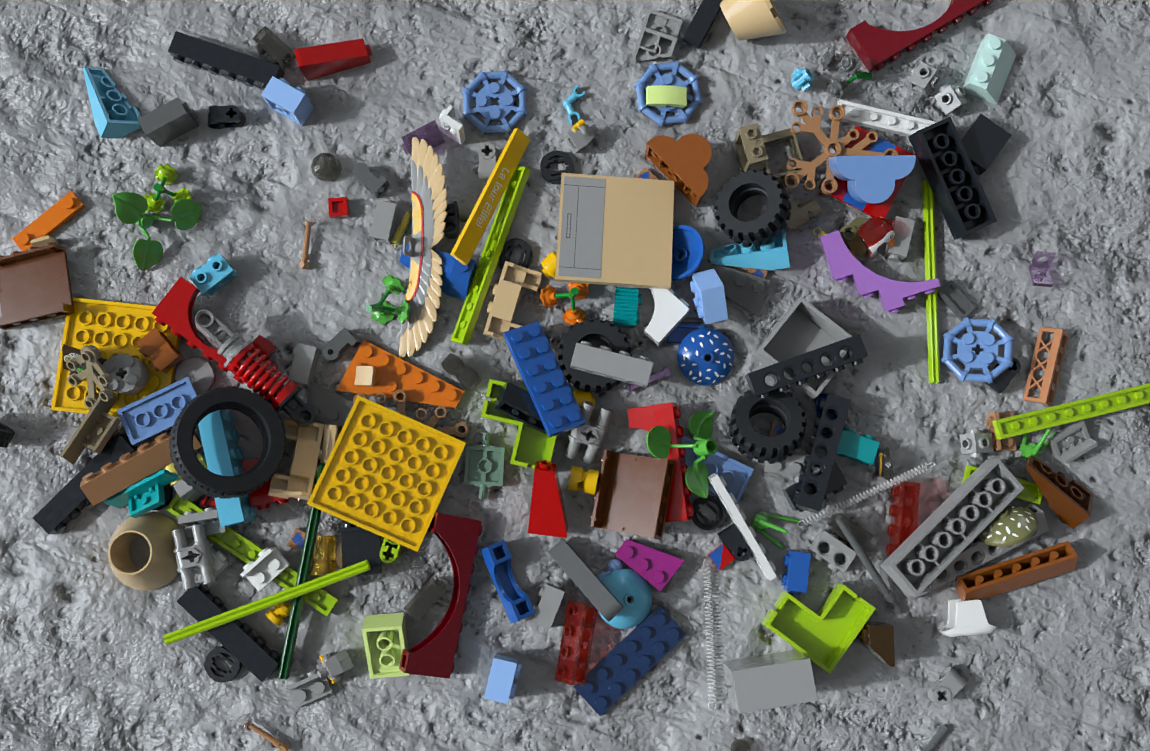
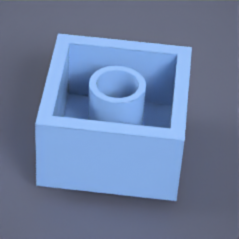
[261,76,314,126]
[690,269,728,324]
[484,653,522,704]

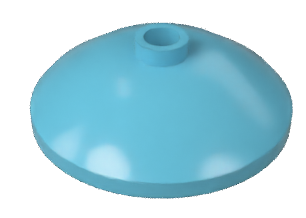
[598,569,652,629]

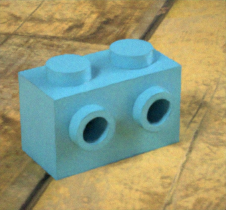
[189,253,239,298]

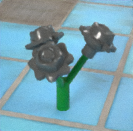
[820,49,872,99]

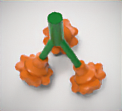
[540,282,590,325]

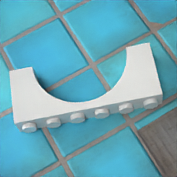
[644,288,690,346]

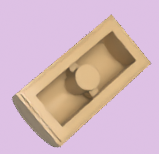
[320,424,342,464]

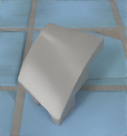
[631,8,683,62]

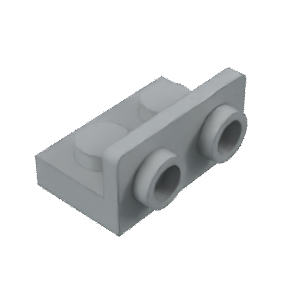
[285,668,334,708]

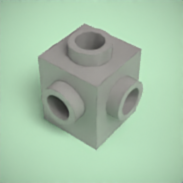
[908,61,939,96]
[934,84,968,115]
[960,430,993,458]

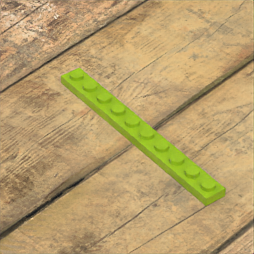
[451,166,531,346]
[992,383,1150,440]
[166,493,339,616]

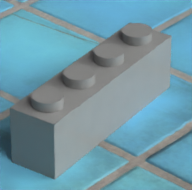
[570,341,653,387]

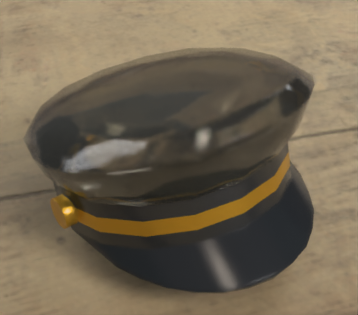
[872,447,894,482]

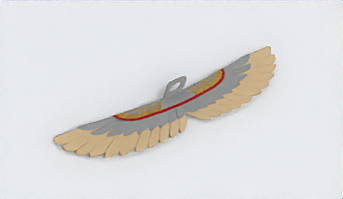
[399,137,448,359]

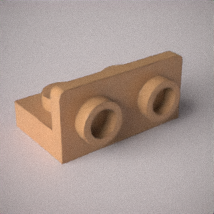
[986,412,1016,451]

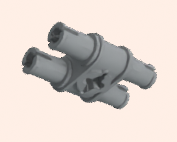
[565,401,613,464]
[172,523,216,590]

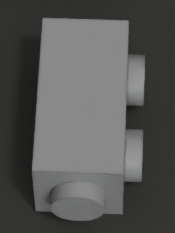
[368,199,399,245]
[883,216,916,262]
[287,343,321,389]
[531,582,565,629]

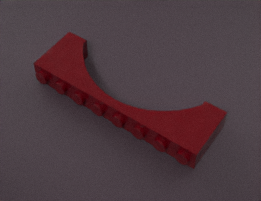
[846,0,995,73]
[399,512,482,679]

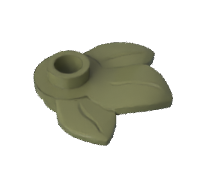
[839,218,877,255]

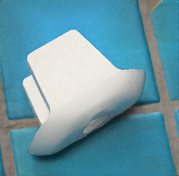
[939,599,997,637]

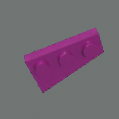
[615,539,685,592]

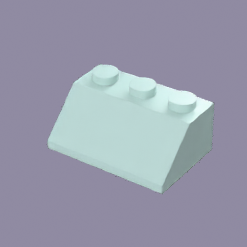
[963,33,1016,105]

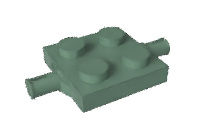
[464,433,505,499]

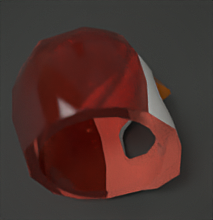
[856,216,895,258]

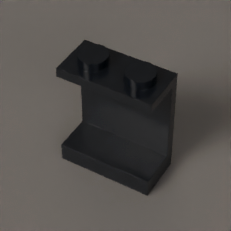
[961,114,1012,176]
[337,524,382,575]

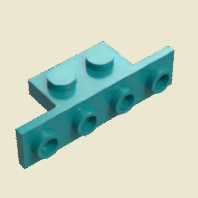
[104,470,179,518]

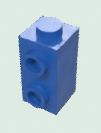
[781,550,811,596]

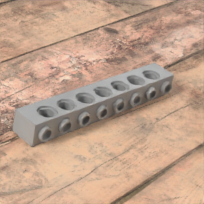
[901,503,1049,601]

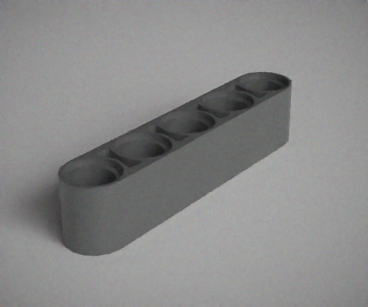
[548,538,624,622]

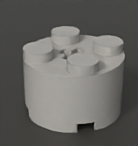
[103,354,150,395]

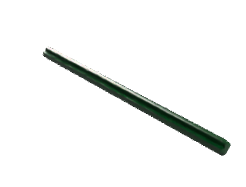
[278,464,325,680]

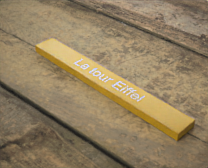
[450,128,531,265]

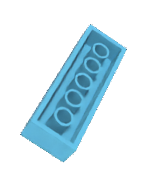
[198,409,256,527]

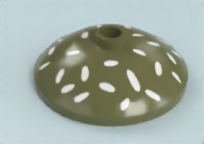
[977,505,1038,547]

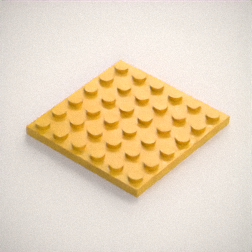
[51,297,180,418]
[307,395,466,552]

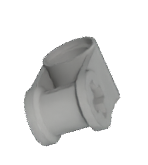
[478,142,497,180]
[927,667,966,705]

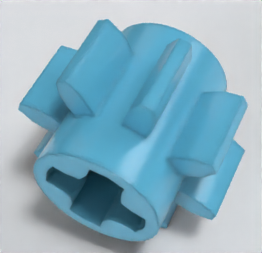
[791,68,815,91]

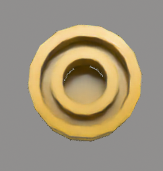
[266,601,291,626]

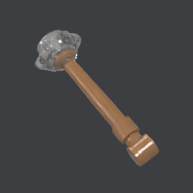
[299,214,319,270]
[236,713,290,751]

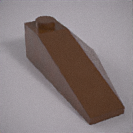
[1026,455,1094,529]

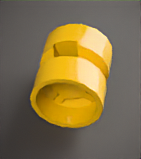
[568,466,599,495]

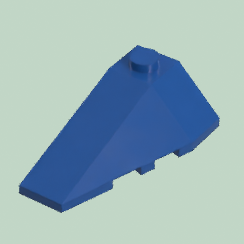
[399,244,477,301]

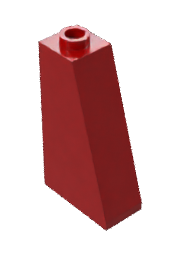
[294,38,373,81]
[528,460,568,538]

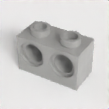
[808,530,857,573]

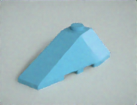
[83,66,142,139]
[710,228,790,270]

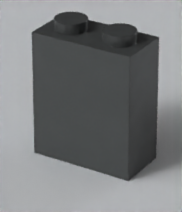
[138,97,199,147]

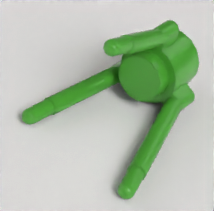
[1018,429,1057,460]
[751,511,800,549]

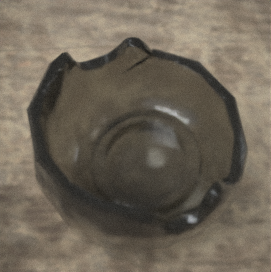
[311,153,342,181]

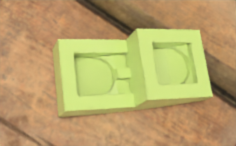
[646,85,687,108]

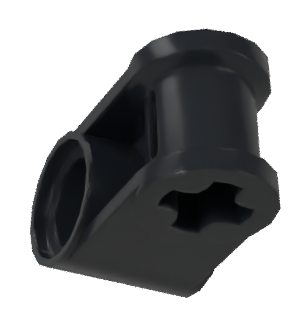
[208,105,246,129]
[443,201,460,239]
[984,357,1021,394]
[717,523,751,561]

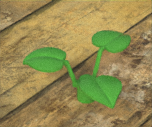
[112,192,202,271]
[646,411,717,498]

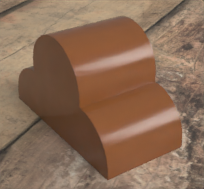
[645,134,712,207]

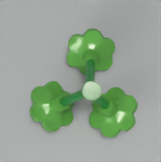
[366,275,410,325]

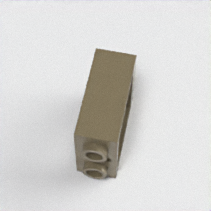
[733,123,768,173]
[756,128,803,183]

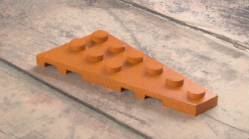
[336,340,465,409]

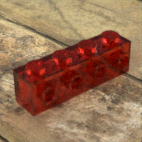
[886,481,920,557]
[555,600,598,686]

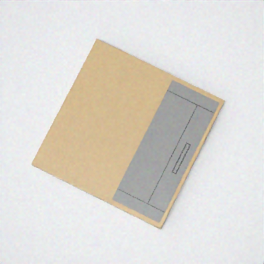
[555,173,674,289]

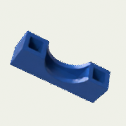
[480,540,535,623]

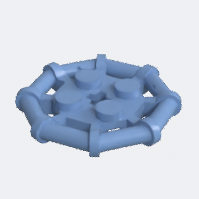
[634,60,703,127]
[462,70,528,135]
[941,317,1015,384]

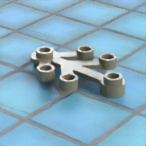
[66,345,113,409]

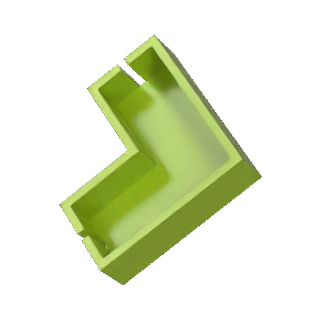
[481,379,557,470]
[761,583,876,674]

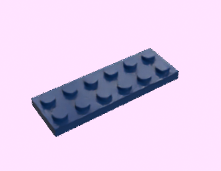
[503,321,586,438]

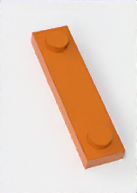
[12,191,86,252]

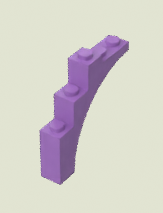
[818,230,940,314]

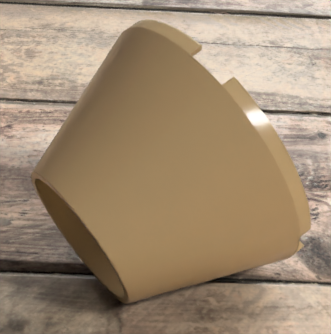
[720,0,788,41]
[108,512,181,591]

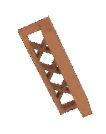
[1023,327,1069,407]

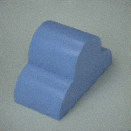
[829,155,916,204]

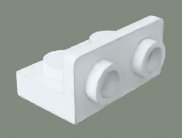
[439,105,466,145]
[240,547,290,592]

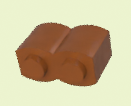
[137,328,184,373]

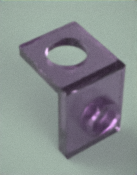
[1029,251,1056,287]

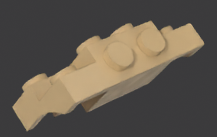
[483,261,543,342]
[268,419,324,500]

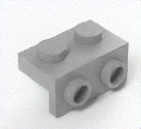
[1047,420,1098,464]
[764,445,806,476]
[178,508,226,539]

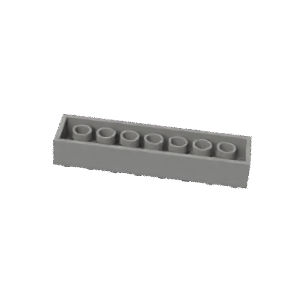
[880,458,1024,597]

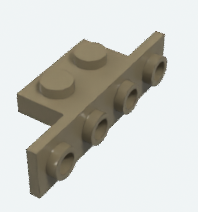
[59,395,121,465]

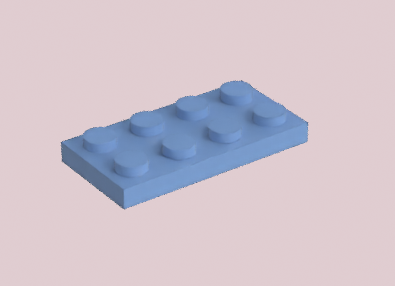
[117,377,198,446]
[681,436,754,504]

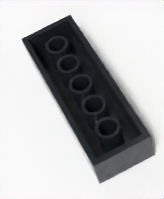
[908,116,997,240]

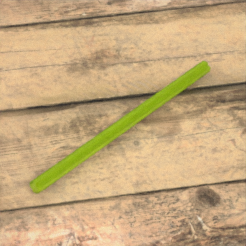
[922,179,940,384]
[163,560,371,645]

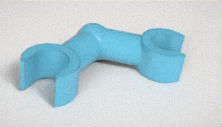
[563,85,585,125]

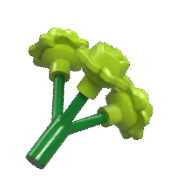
[144,163,191,214]

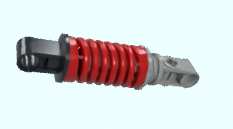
[195,310,315,427]

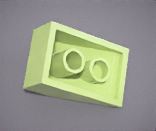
[362,612,409,679]

